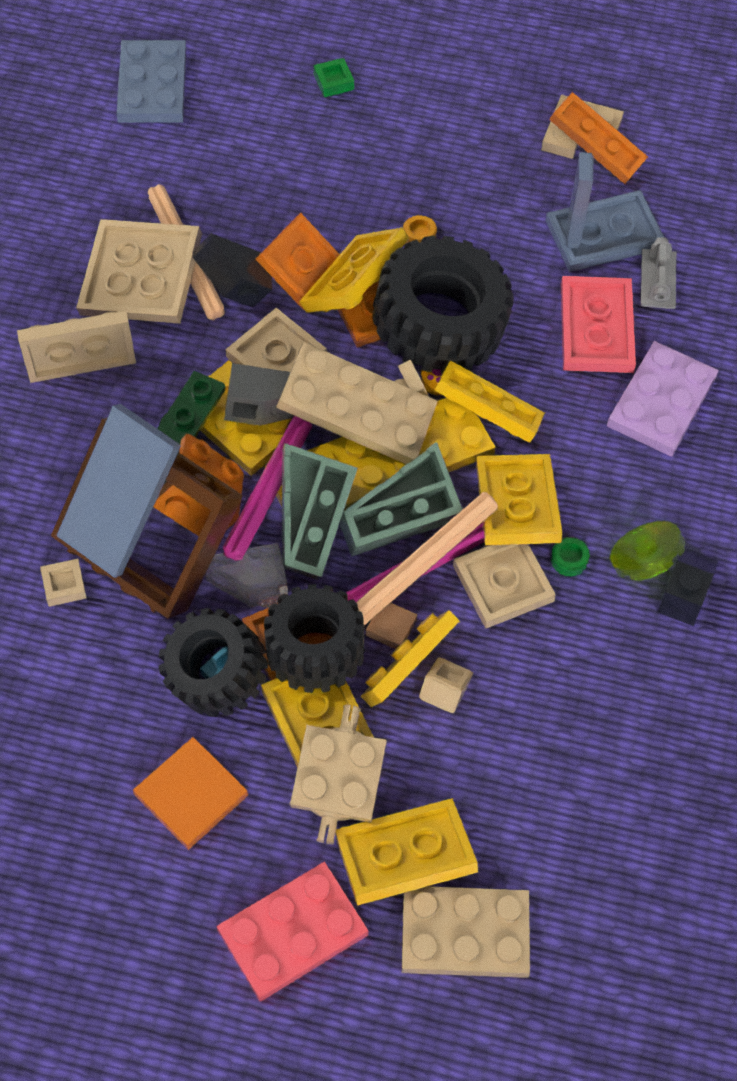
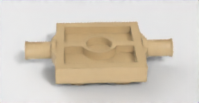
[290,705,387,844]

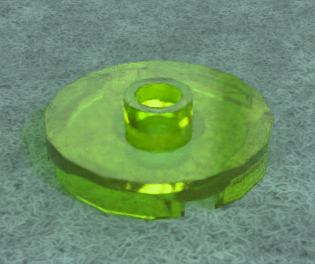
[610,521,685,581]

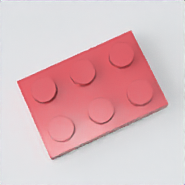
[561,276,636,373]
[216,861,369,1002]

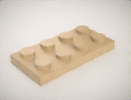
[276,342,437,464]

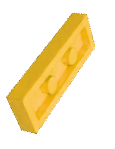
[435,360,545,443]
[361,610,460,707]

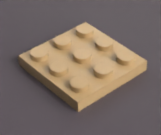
[76,219,202,324]

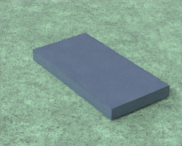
[56,404,181,578]

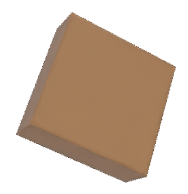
[366,603,418,649]

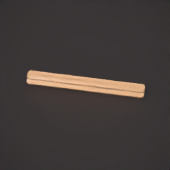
[148,184,225,320]
[356,492,498,626]

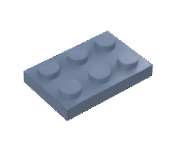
[116,40,186,123]

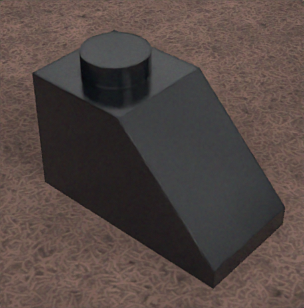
[193,233,272,307]
[657,548,718,626]

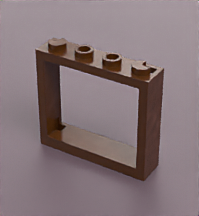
[51,418,243,619]

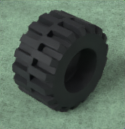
[264,584,365,693]
[158,608,268,717]

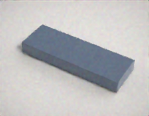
[566,152,594,248]

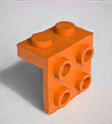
[153,434,244,536]

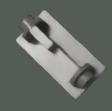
[641,237,676,309]

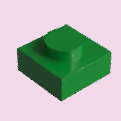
[313,58,354,97]

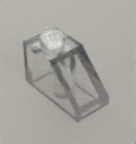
[205,543,288,608]

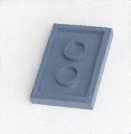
[545,190,664,272]

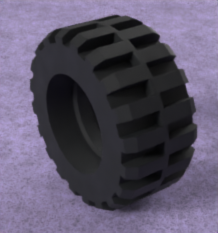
[372,236,514,374]

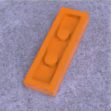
[549,92,648,184]

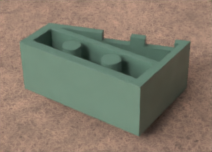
[339,442,462,557]
[282,443,358,580]

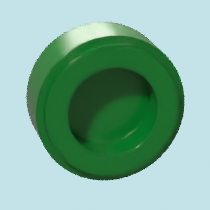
[551,537,590,577]

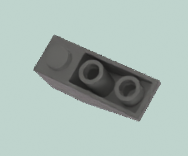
[224,363,294,426]

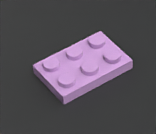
[607,341,719,457]

